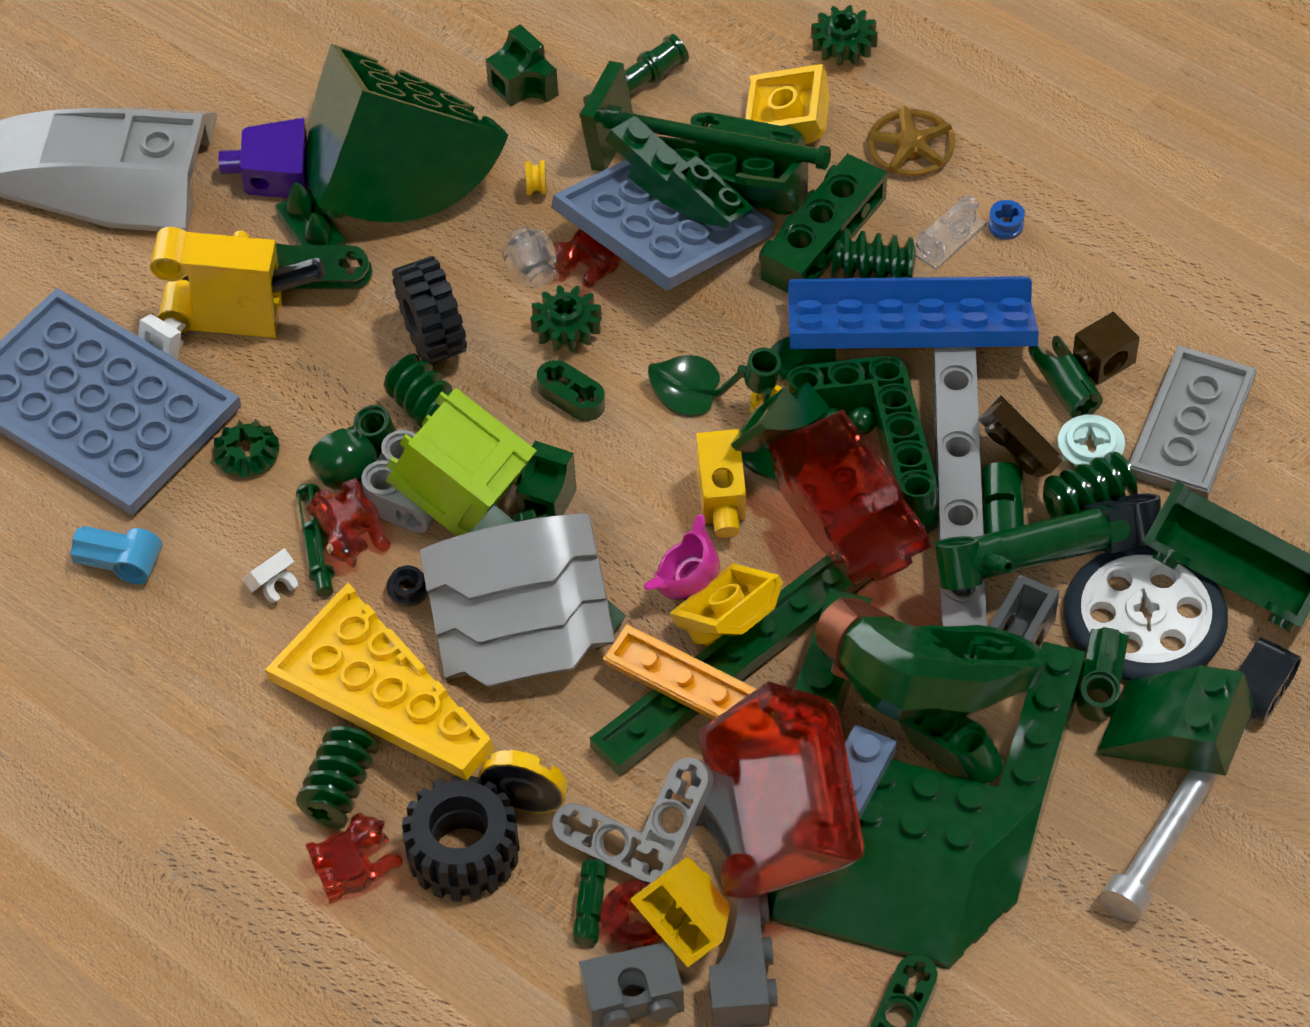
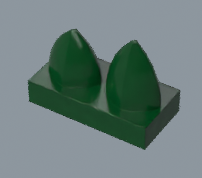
[275,183,346,245]

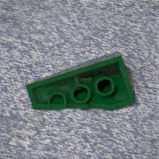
[659,136,808,215]

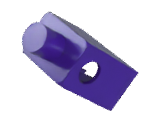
[219,118,308,198]

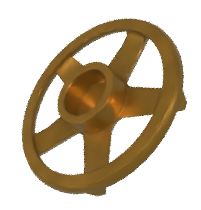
[868,106,955,176]

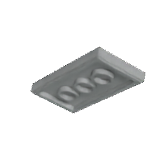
[1130,345,1257,500]

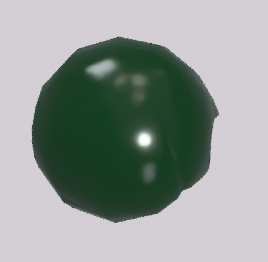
[308,428,377,490]

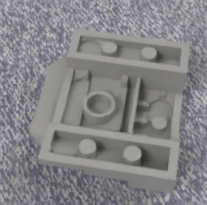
[420,513,615,688]

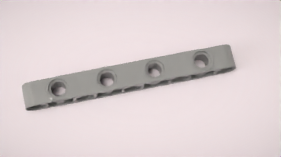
[933,347,987,626]

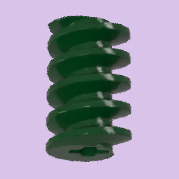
[831,229,916,279]
[383,353,453,428]
[1043,451,1138,519]
[296,726,378,829]

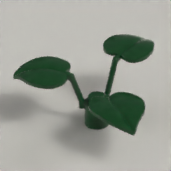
[648,336,836,482]

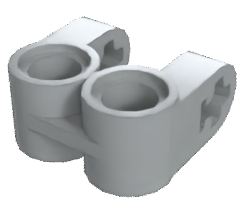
[361,430,434,533]

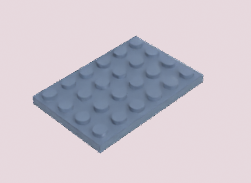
[0,288,241,516]

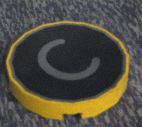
[478,750,569,813]

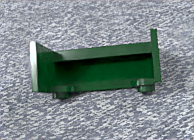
[1143,481,1310,632]

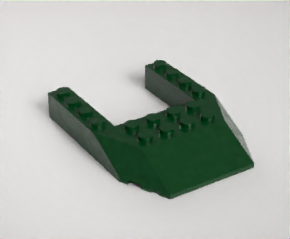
[756,588,1086,969]

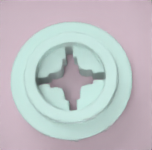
[1057,415,1125,467]

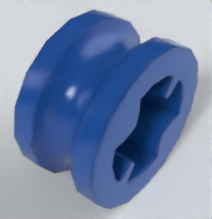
[988,200,1025,240]

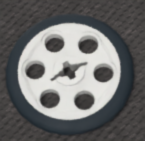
[1063,545,1228,681]

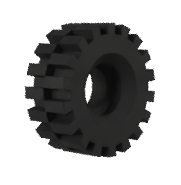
[392,256,467,364]

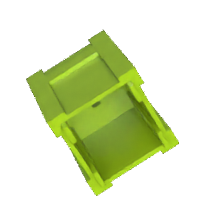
[386,388,537,536]

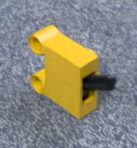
[149,227,326,338]

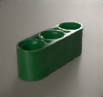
[898,715,1004,784]

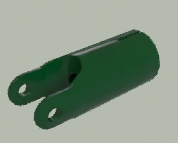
[1028,335,1103,418]

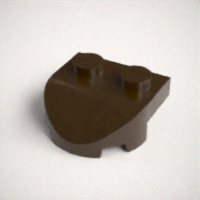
[978,395,1062,478]

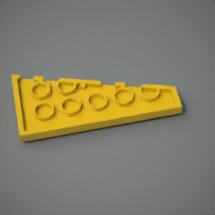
[265,582,495,781]

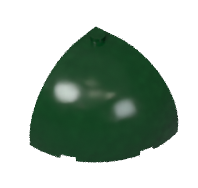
[306,44,508,223]

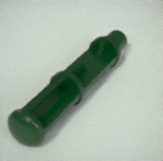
[296,483,335,597]

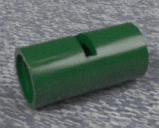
[981,462,1024,535]

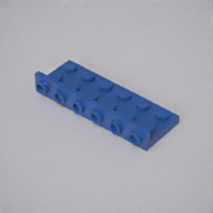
[788,276,1039,349]

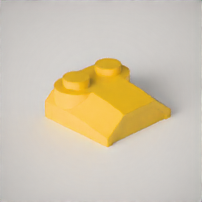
[745,64,830,144]
[670,563,783,646]

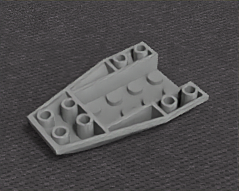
[0,107,217,231]

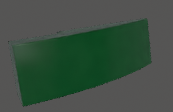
[730,382,829,452]

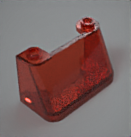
[698,681,864,899]

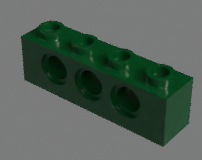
[759,153,887,293]

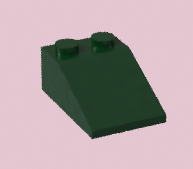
[1098,665,1254,776]

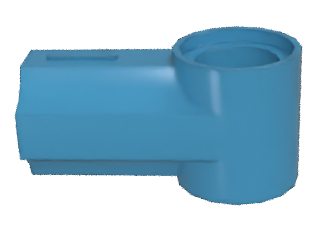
[70,526,163,585]

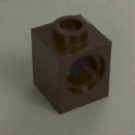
[1073,311,1140,385]

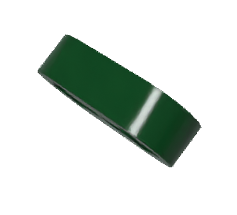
[536,360,605,421]

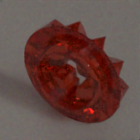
[600,881,664,950]

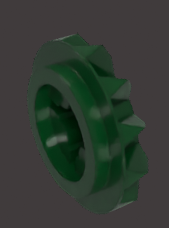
[213,419,280,477]

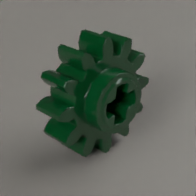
[811,5,878,66]
[530,285,602,352]

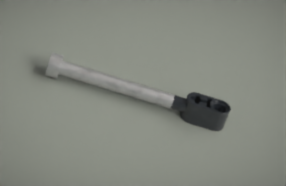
[1100,637,1302,922]

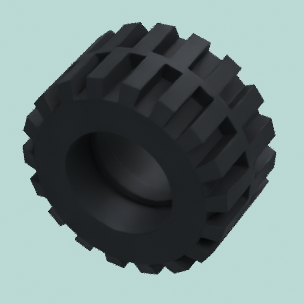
[402,776,520,902]

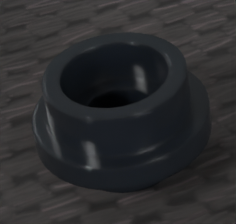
[386,565,428,607]

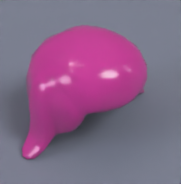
[644,514,720,600]

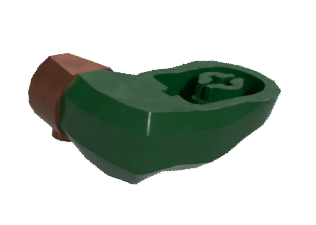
[815,598,1048,721]

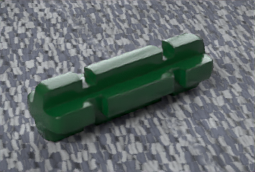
[573,859,607,946]

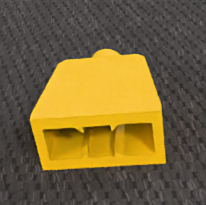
[696,429,746,538]
[630,857,730,967]

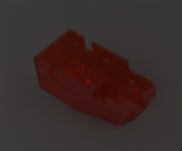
[768,410,931,585]

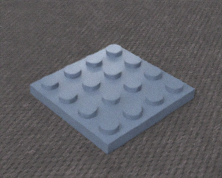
[551,160,775,291]

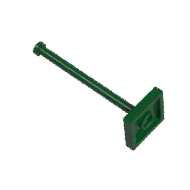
[580,61,831,171]

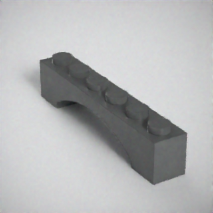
[691,760,778,1027]

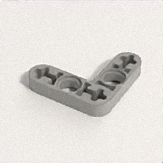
[552,757,714,883]

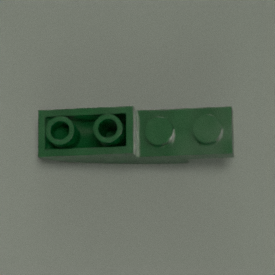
[605,116,754,228]

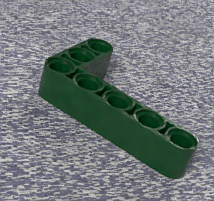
[787,356,937,527]

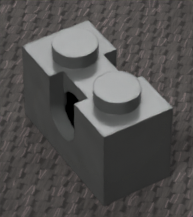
[989,574,1060,644]
[579,942,684,1027]

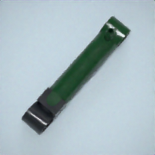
[935,493,1161,590]

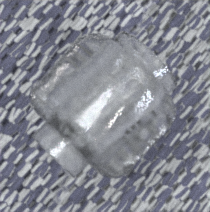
[502,227,561,288]

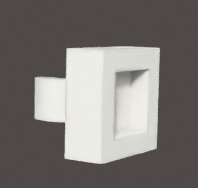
[138,314,185,360]
[242,548,298,604]

